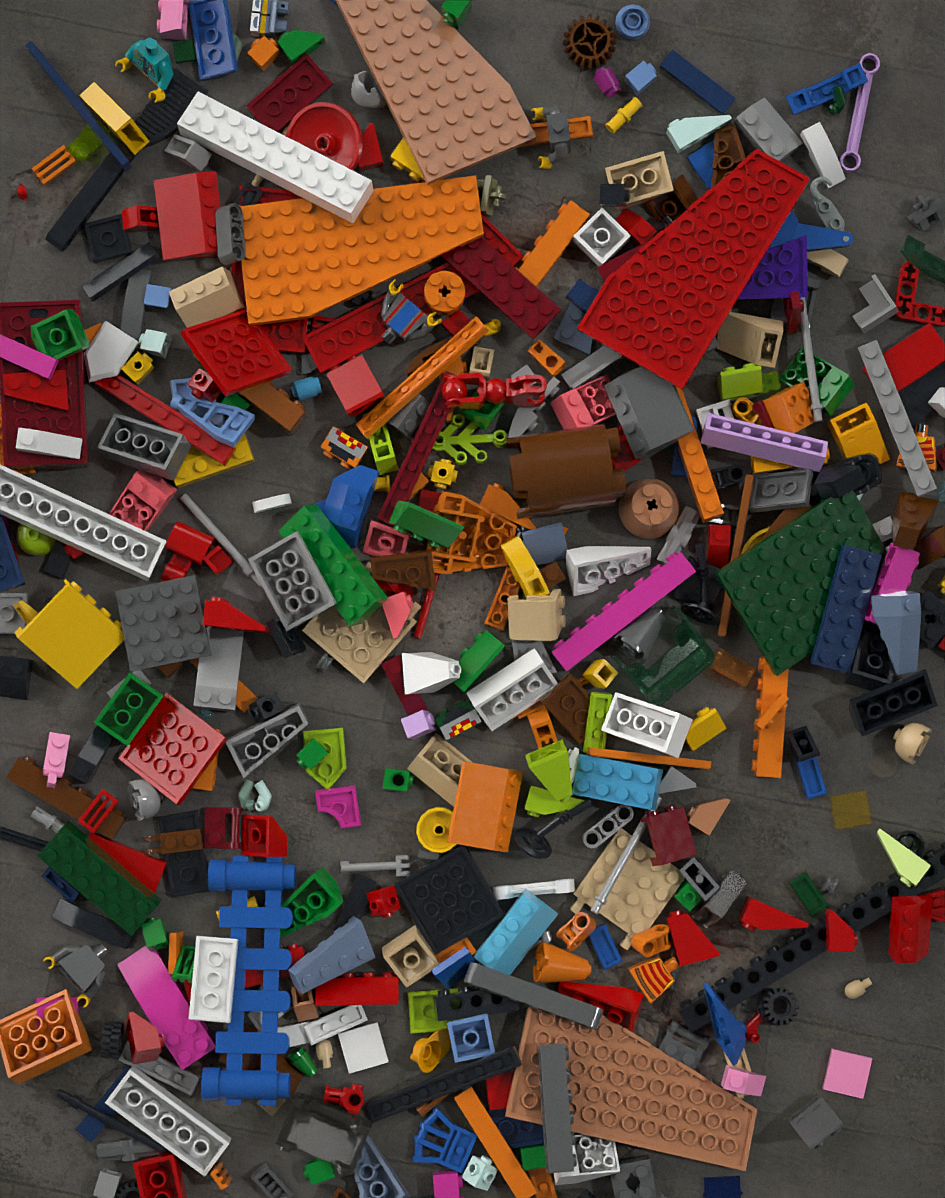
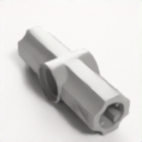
[656,506,700,564]

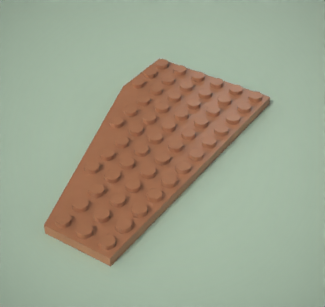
[335,0,536,185]
[505,1006,757,1171]

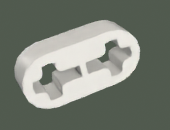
[252,494,292,513]

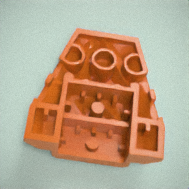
[426,491,517,575]

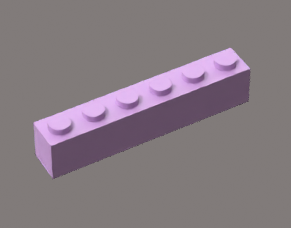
[700,413,828,472]

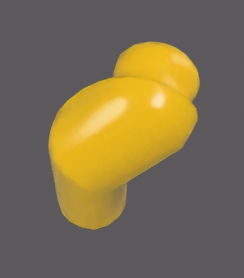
[484,319,501,336]

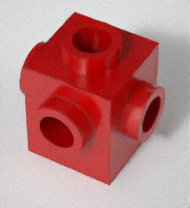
[187,368,222,403]
[367,885,401,919]

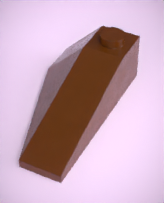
[711,124,746,188]

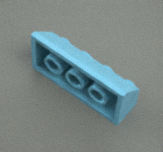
[474,889,558,975]

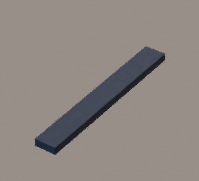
[25,41,131,172]

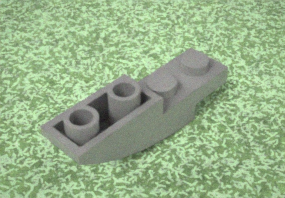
[508,377,560,438]

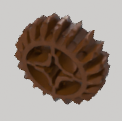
[563,14,617,70]

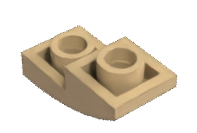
[807,249,848,277]

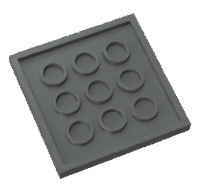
[115,575,212,672]

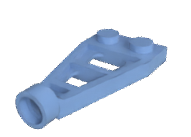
[170,394,255,448]

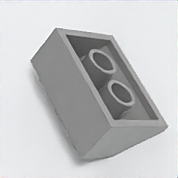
[734,97,803,162]

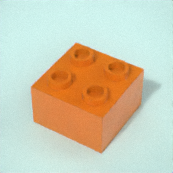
[763,382,814,433]

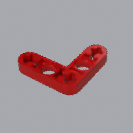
[894,261,945,327]

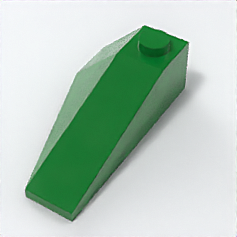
[264,867,343,938]

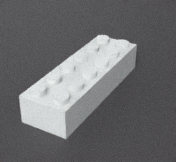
[105,1065,231,1177]

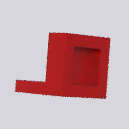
[441,310,472,337]
[203,546,234,576]

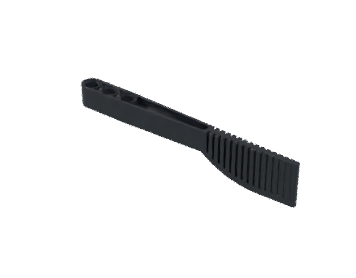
[45,67,209,252]

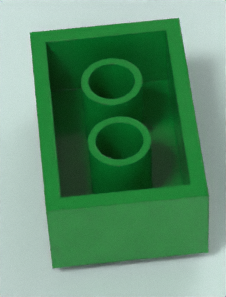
[94,671,164,746]

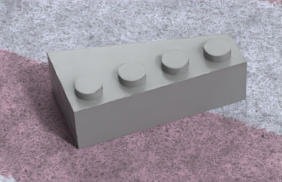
[226,703,309,778]

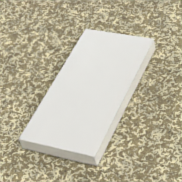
[189,936,238,1023]

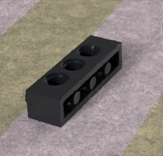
[433,987,519,1021]

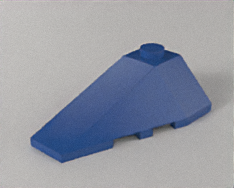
[703,983,747,1066]

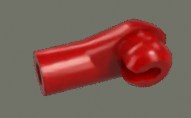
[745,1012,764,1044]

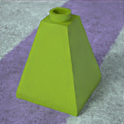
[525,739,573,802]

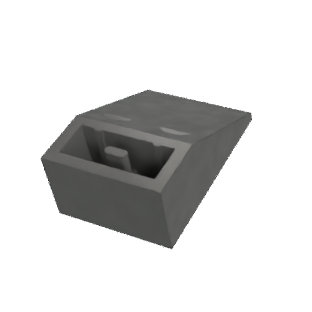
[787,1094,844,1149]

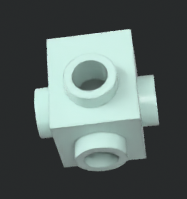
[462,1155,498,1191]

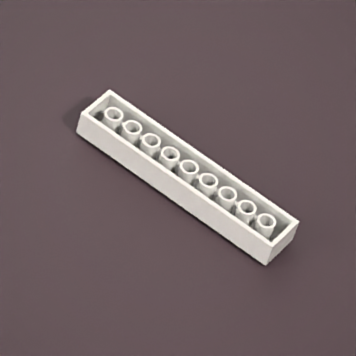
[177,92,374,223]
[0,465,166,581]

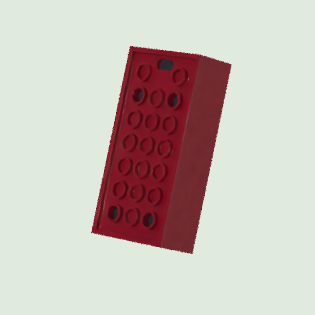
[0,300,89,470]

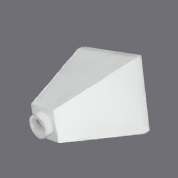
[402,652,461,694]

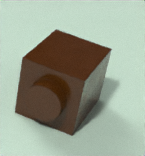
[540,561,566,589]

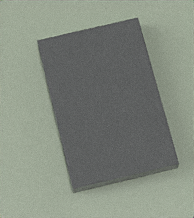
[748,469,813,513]

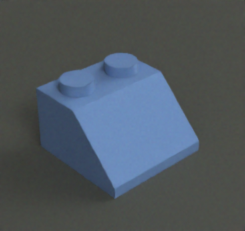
[447,1014,495,1063]

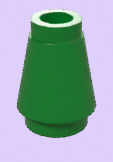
[288,1047,318,1078]

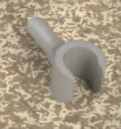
[530,930,552,950]

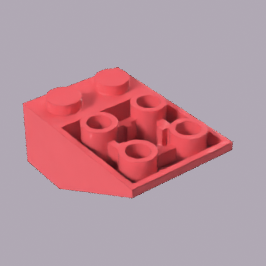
[550,374,616,430]
[109,470,177,532]

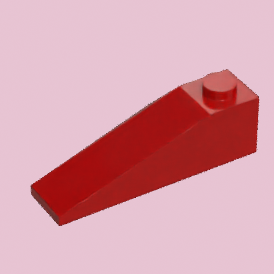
[558,982,644,1033]

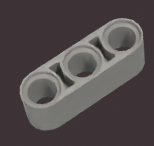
[582,804,634,848]

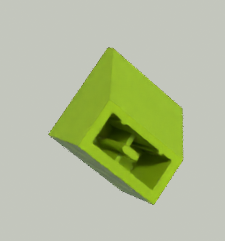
[716,363,763,402]

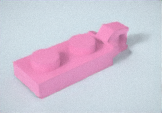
[43,732,70,788]

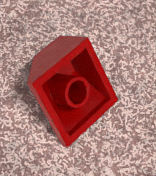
[242,814,288,857]

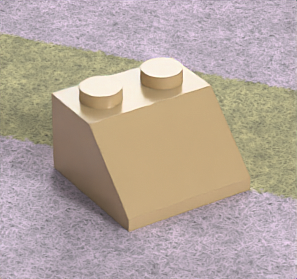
[382,925,440,988]

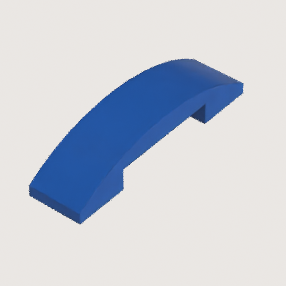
[786,63,868,115]

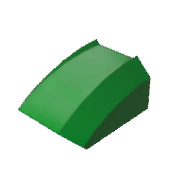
[31,309,89,360]

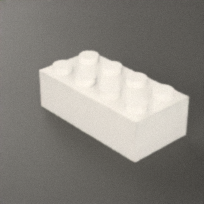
[601,692,693,758]

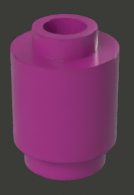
[593,66,621,98]

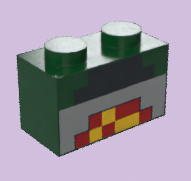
[435,699,482,741]

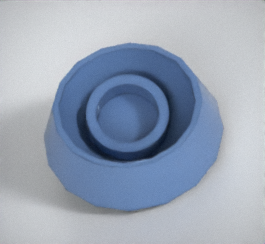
[615,4,650,40]

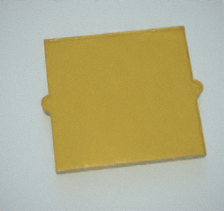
[830,790,872,830]

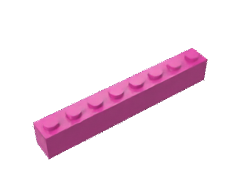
[552,551,696,672]

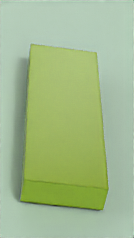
[583,692,612,753]

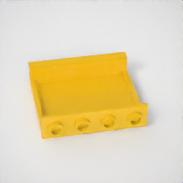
[14,579,124,689]

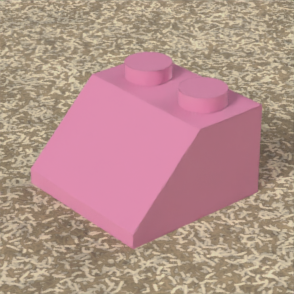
[157,0,189,40]

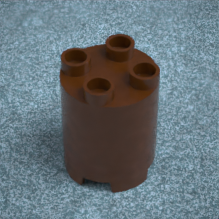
[506,424,627,519]

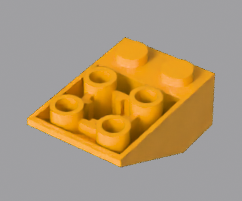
[827,402,890,464]

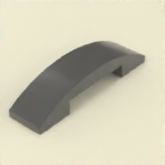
[121,269,152,350]

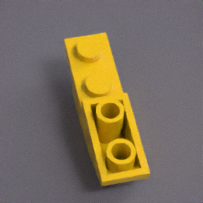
[501,536,550,597]

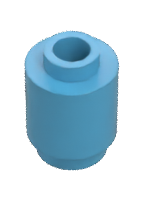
[291,377,322,401]

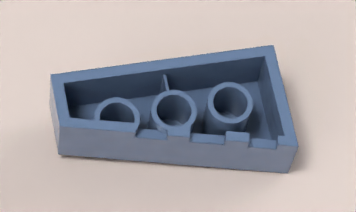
[288,916,376,994]

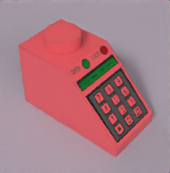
[382,592,414,639]

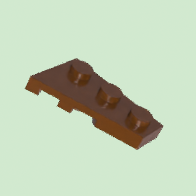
[370,550,436,591]

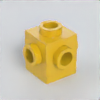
[428,459,458,489]

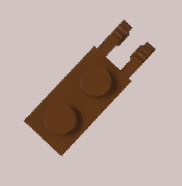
[144,828,203,854]

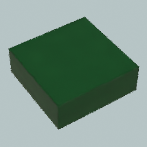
[172,39,196,64]

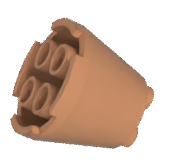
[618,478,680,539]

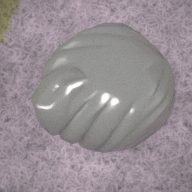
[351,71,386,108]

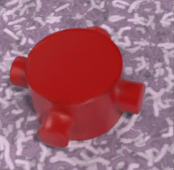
[17,184,28,202]

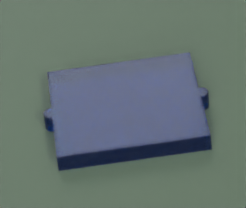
[702,1176,743,1198]

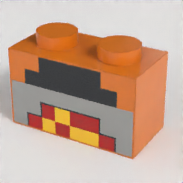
[321,426,369,470]

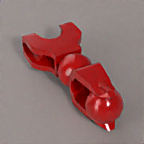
[441,373,547,409]

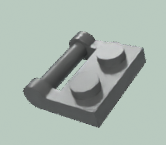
[658,1020,710,1070]

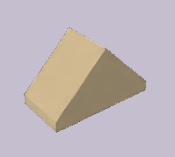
[469,346,494,381]

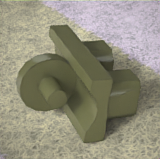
[477,175,506,216]

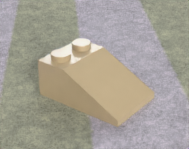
[605,151,674,210]

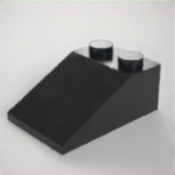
[845,621,894,691]

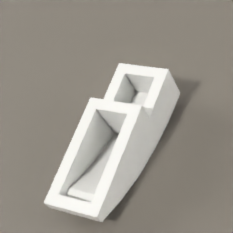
[800,122,846,189]

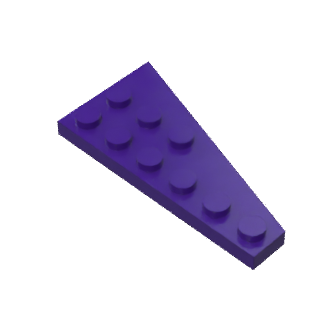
[738,235,808,299]

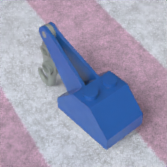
[769,177,853,252]

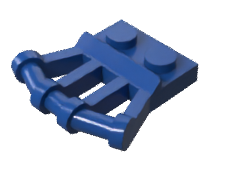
[412,1106,477,1173]

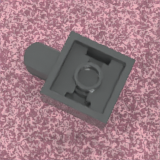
[610,1155,657,1198]

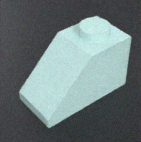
[139,329,172,359]

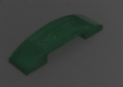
[900,235,945,284]

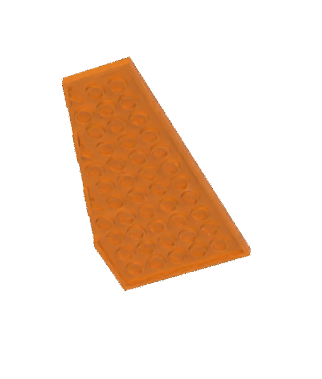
[240,175,484,326]

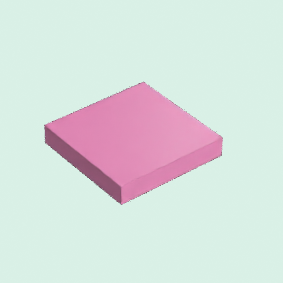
[822,1048,872,1099]

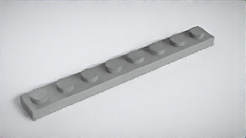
[858,340,937,497]

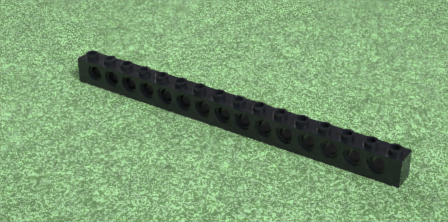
[677,842,945,1033]

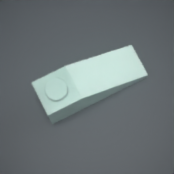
[666,115,732,153]

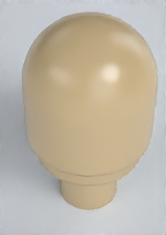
[844,977,873,999]
[316,1039,333,1069]

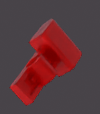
[160,521,215,582]

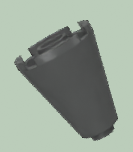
[612,607,665,664]

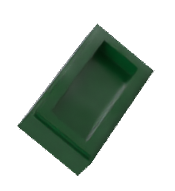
[788,871,829,917]

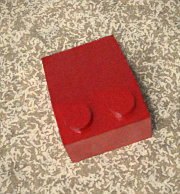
[738,896,809,931]

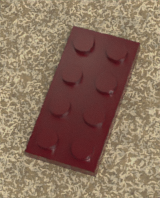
[246,53,333,133]

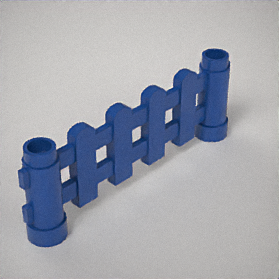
[201,856,296,1106]

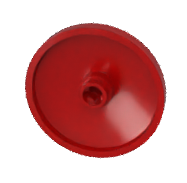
[286,102,363,171]

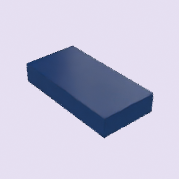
[795,757,827,799]
[589,924,622,970]

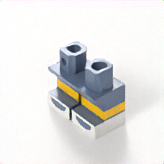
[250,0,290,38]

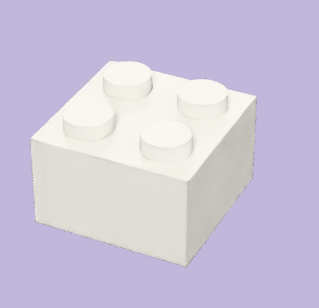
[572,208,631,266]

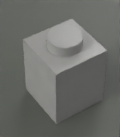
[93,1167,123,1198]

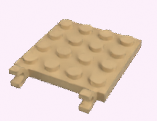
[302,562,422,683]
[570,828,685,950]

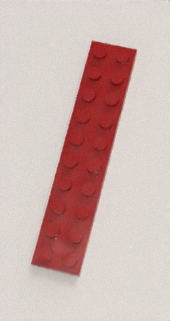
[302,262,479,374]

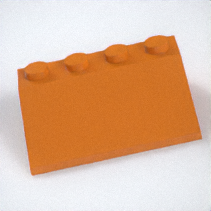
[447,761,523,852]
[0,989,92,1084]

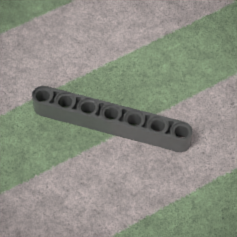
[464,962,603,1030]

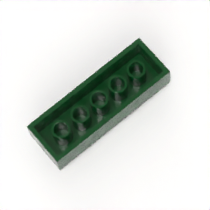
[37,820,162,936]

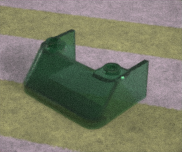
[611,605,715,706]

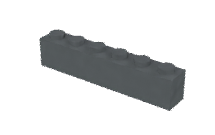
[537,1043,577,1173]

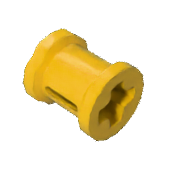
[374,475,390,493]

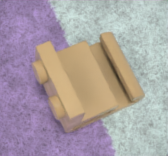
[507,589,566,641]

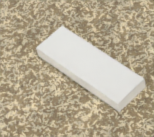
[303,1005,368,1045]

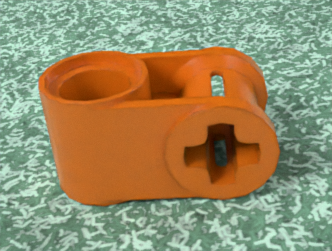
[556,912,596,951]
[631,924,671,957]

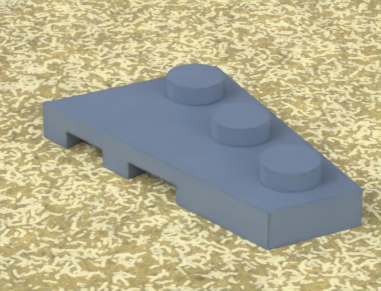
[554,303,592,356]

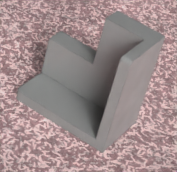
[853,274,898,334]

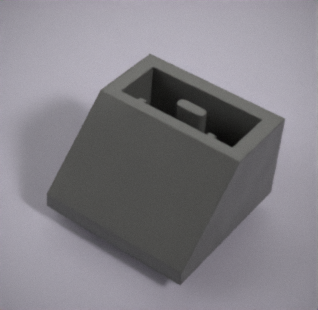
[387,394,431,442]

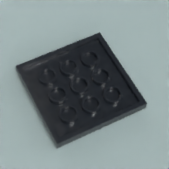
[394,845,506,955]

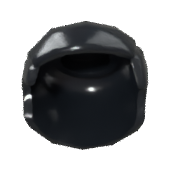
[895,830,926,858]

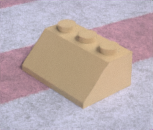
[169,266,245,328]
[407,733,472,807]

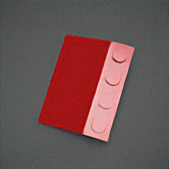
[153,171,220,261]
[203,597,272,634]

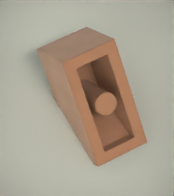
[686,798,731,836]
[290,977,318,1022]

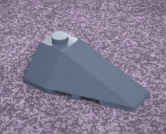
[871,591,921,675]
[345,1126,411,1198]

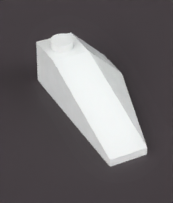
[566,546,651,596]

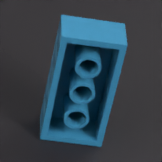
[572,754,663,810]

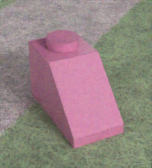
[721,1065,766,1096]

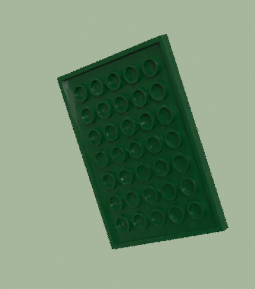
[715,491,887,676]

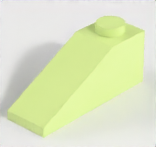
[877,829,931,887]

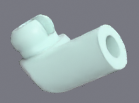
[254,780,272,812]

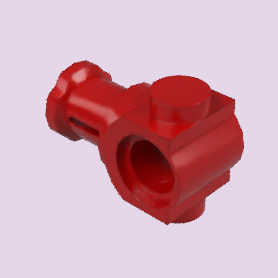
[323,1083,365,1115]

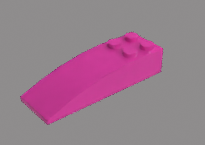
[117,946,216,1070]

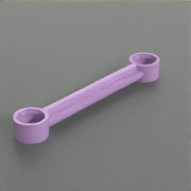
[839,53,880,173]

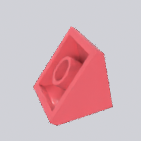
[363,520,411,556]

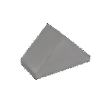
[659,766,696,794]

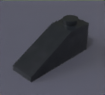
[69,725,114,784]

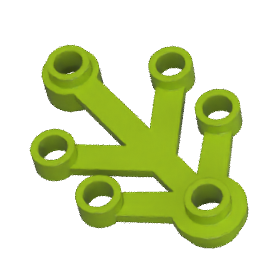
[433,414,508,465]

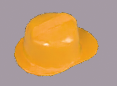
[410,1028,451,1073]

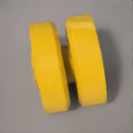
[416,807,456,853]

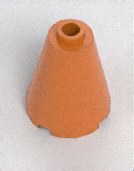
[533,942,592,983]

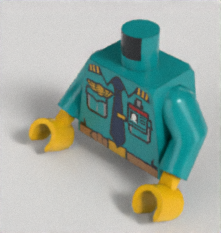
[115,37,173,103]

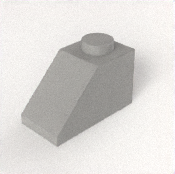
[164,134,212,172]

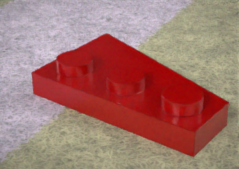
[3,370,69,411]

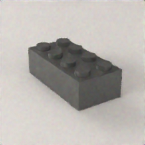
[97,413,192,481]

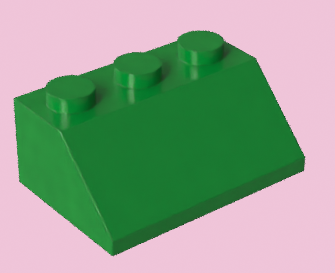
[389,500,464,549]
[453,630,505,692]

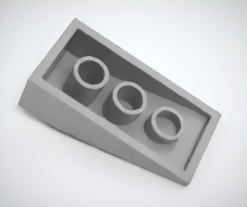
[194,627,244,712]

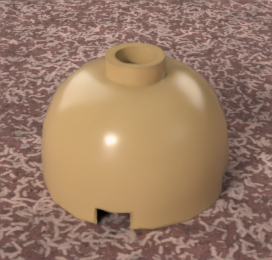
[893,723,932,765]

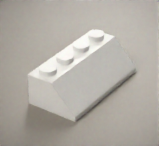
[467,648,558,731]

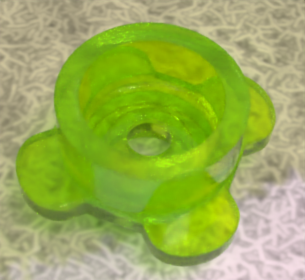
[762,371,781,393]

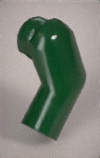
[828,85,846,115]

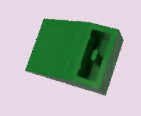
[778,347,855,417]

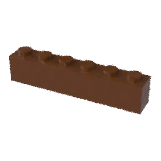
[6,755,127,840]

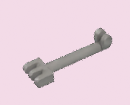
[340,855,410,876]

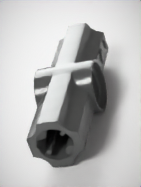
[97,1137,161,1162]

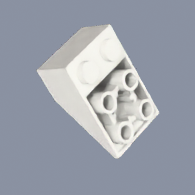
[554,1134,620,1185]

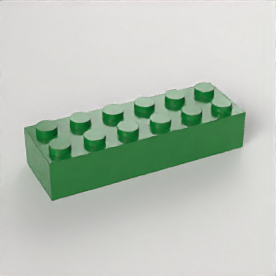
[278,504,388,626]

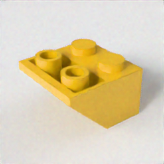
[685,707,727,751]

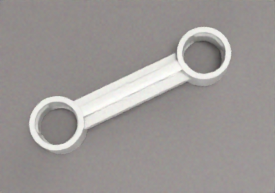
[493,879,575,900]

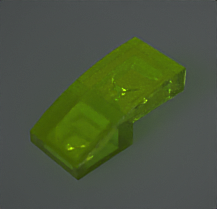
[67,119,110,163]

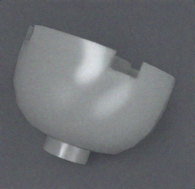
[128,779,163,821]

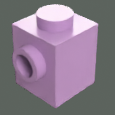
[401,710,435,740]

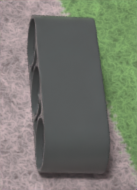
[215,203,245,265]

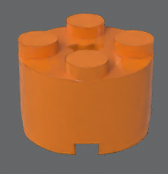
[424,271,465,316]

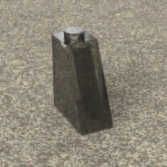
[692,869,747,929]

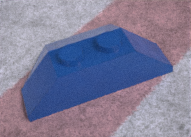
[323,465,380,548]

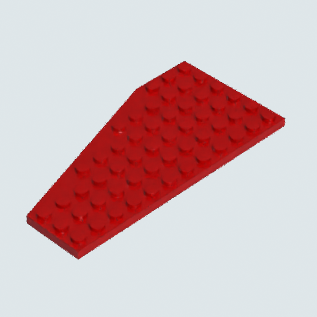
[577,149,810,390]

